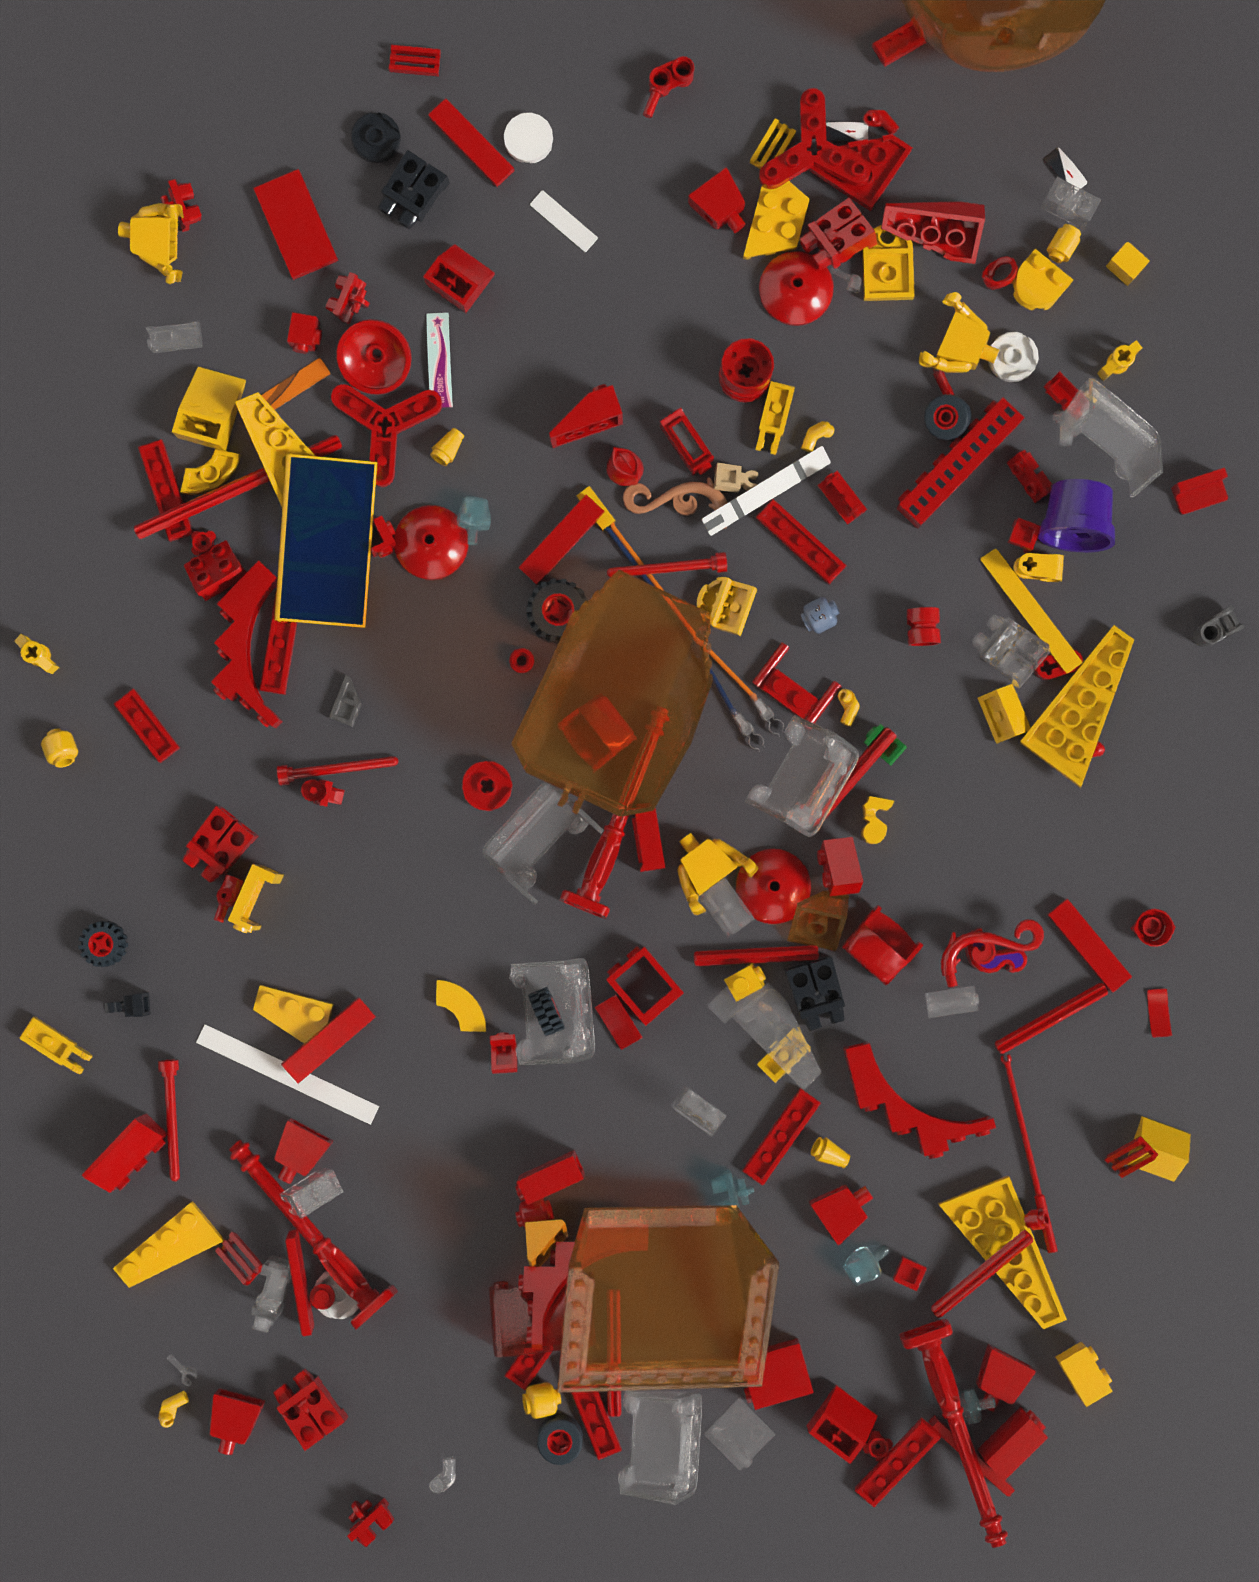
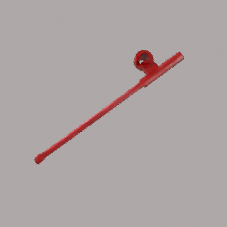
[1001,1054,1058,1253]

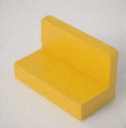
[978,684,1031,744]

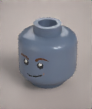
[801,597,840,634]

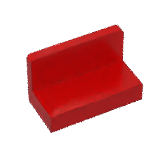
[1171,467,1228,515]

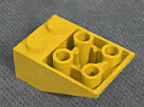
[172,367,246,451]

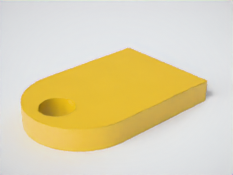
[862,225,914,301]

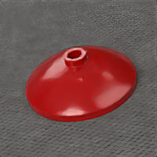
[759,251,834,326]
[337,319,412,394]
[394,505,469,580]
[736,849,811,924]

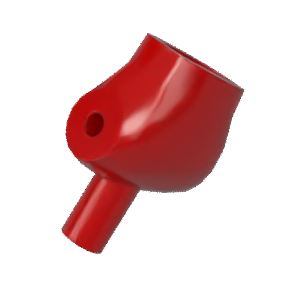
[214,875,244,923]

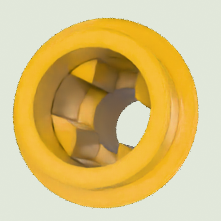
[430,428,464,466]
[811,1137,850,1168]

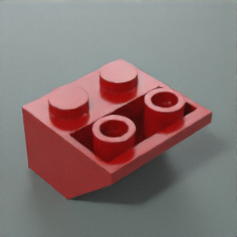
[423,244,495,313]
[806,1385,878,1464]

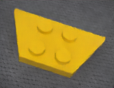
[743,181,810,260]

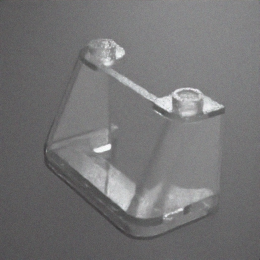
[744,715,859,837]
[510,958,595,1066]
[618,1388,702,1505]

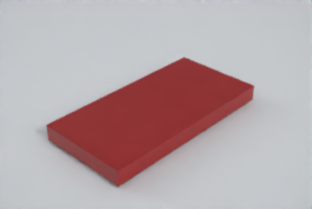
[253,169,339,280]

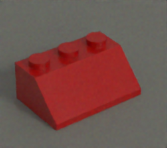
[82,1113,167,1193]

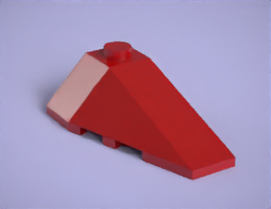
[881,202,985,264]

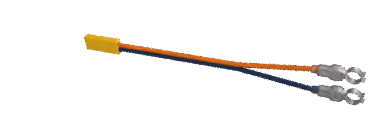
[576,486,785,752]

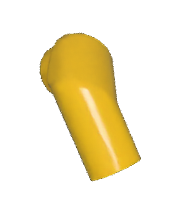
[801,421,834,453]
[838,689,860,727]
[158,1390,189,1427]

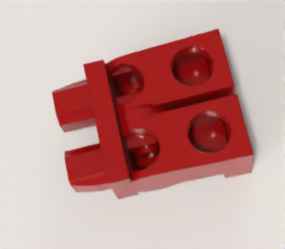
[800,198,877,270]
[182,806,259,883]
[273,1369,349,1451]

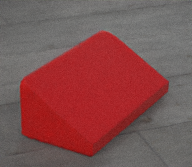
[595,994,643,1050]

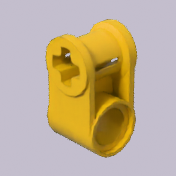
[1013,553,1064,582]

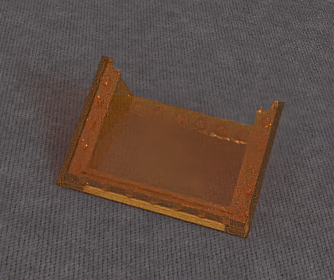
[558,1205,779,1393]

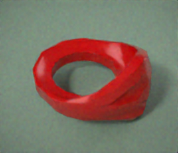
[982,256,1018,290]

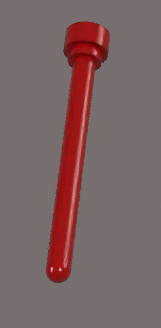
[607,552,727,578]
[277,756,398,786]
[158,1059,180,1182]

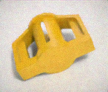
[1097,340,1143,381]
[15,634,59,674]

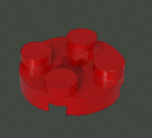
[462,761,513,811]

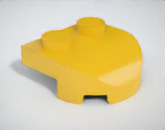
[1011,249,1073,311]
[697,577,757,636]

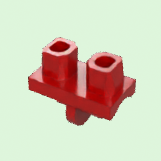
[161,179,202,232]
[326,272,370,324]
[301,779,345,807]
[347,1498,394,1547]

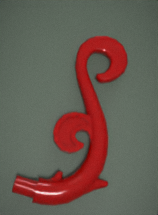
[941,919,1044,987]

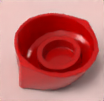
[606,447,644,486]
[1131,909,1176,947]

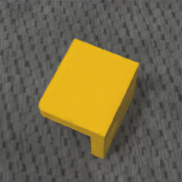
[1106,242,1150,286]

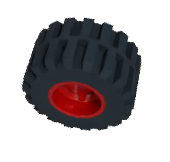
[527,579,590,644]

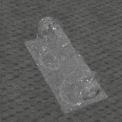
[924,986,979,1018]

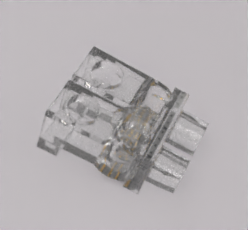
[972,614,1050,689]
[671,1085,727,1137]
[250,1255,291,1332]

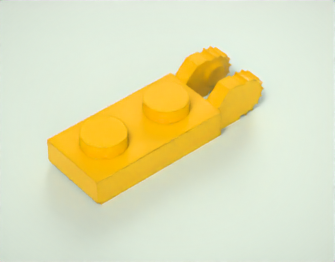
[755,381,795,455]
[19,1016,93,1074]

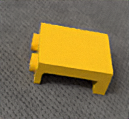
[228,864,284,933]

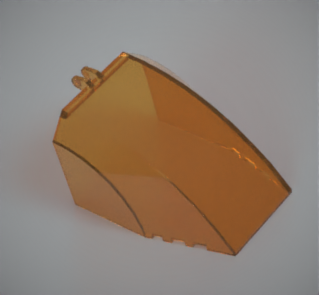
[511,570,713,817]

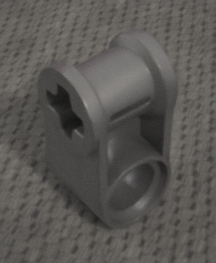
[1193,605,1245,647]

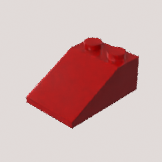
[549,384,623,448]

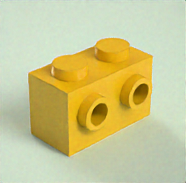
[1055,1342,1113,1407]

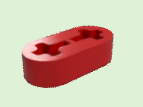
[1034,650,1083,680]

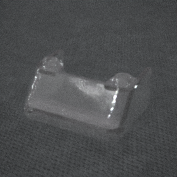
[1060,378,1163,498]
[482,781,604,905]

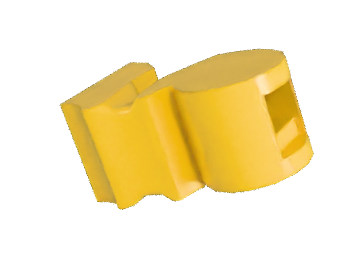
[861,796,894,844]

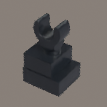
[104,992,151,1017]

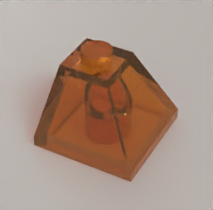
[787,890,849,951]

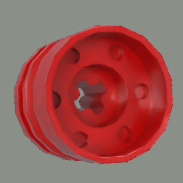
[719,338,774,402]

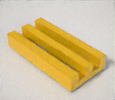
[750,118,796,169]

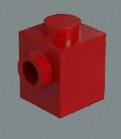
[287,312,322,354]

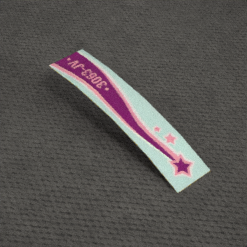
[426,313,453,408]

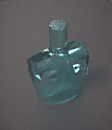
[457,497,491,545]
[842,1245,890,1287]
[958,1388,996,1424]

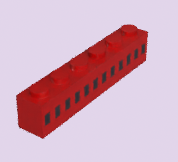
[896,397,1025,529]

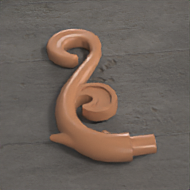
[623,477,728,529]

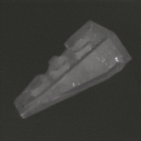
[730,982,822,1090]

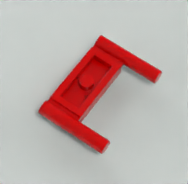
[752,642,842,726]

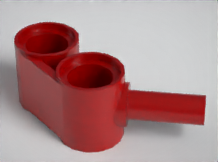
[643,56,694,119]

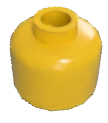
[41,729,78,768]
[522,1382,561,1419]

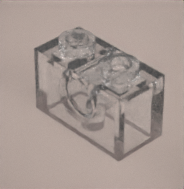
[1040,176,1102,230]

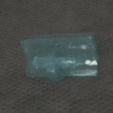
[710,1169,754,1219]

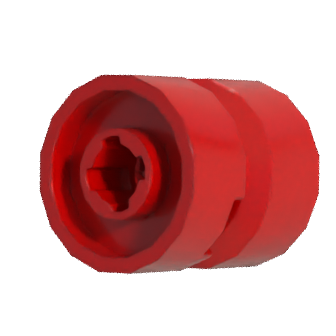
[907,607,941,646]

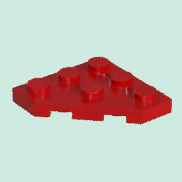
[809,134,913,211]

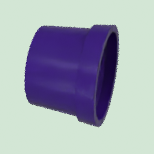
[1038,479,1115,553]

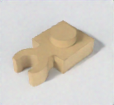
[714,463,758,493]

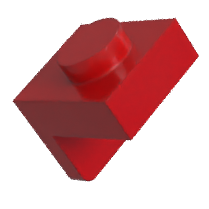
[371,515,396,558]
[490,1032,518,1074]

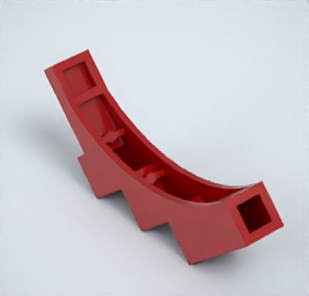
[211,561,283,728]
[843,1042,996,1159]
[518,1217,648,1351]

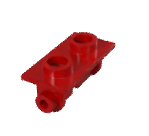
[1043,371,1094,423]
[1007,450,1053,503]
[817,471,867,525]

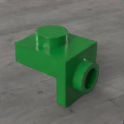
[864,724,907,766]

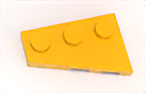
[253,985,334,1044]

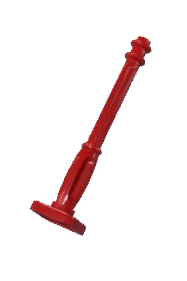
[559,707,672,919]
[229,1140,398,1330]
[899,1319,1008,1548]

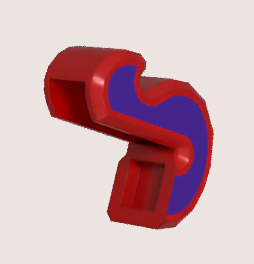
[965,928,1027,973]

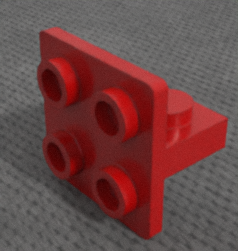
[184,540,247,601]

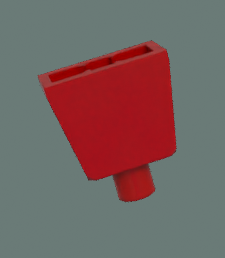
[688,167,746,233]
[274,1118,334,1184]
[809,1184,873,1245]
[976,1344,1036,1412]
[210,1388,265,1455]

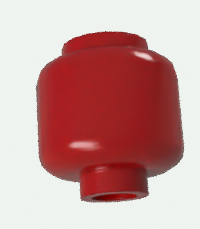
[515,1198,554,1230]

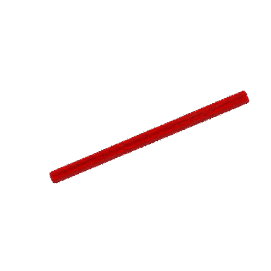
[134,435,342,539]

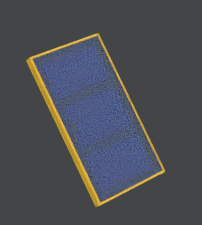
[274,453,377,628]

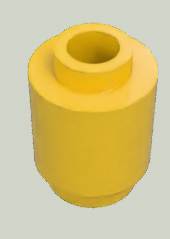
[1047,224,1081,263]

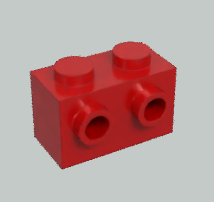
[817,837,863,896]

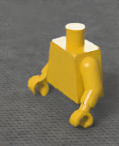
[118,203,184,284]
[919,292,1000,373]
[677,833,758,915]

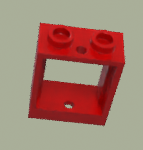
[606,946,684,1026]

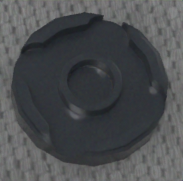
[351,112,401,163]

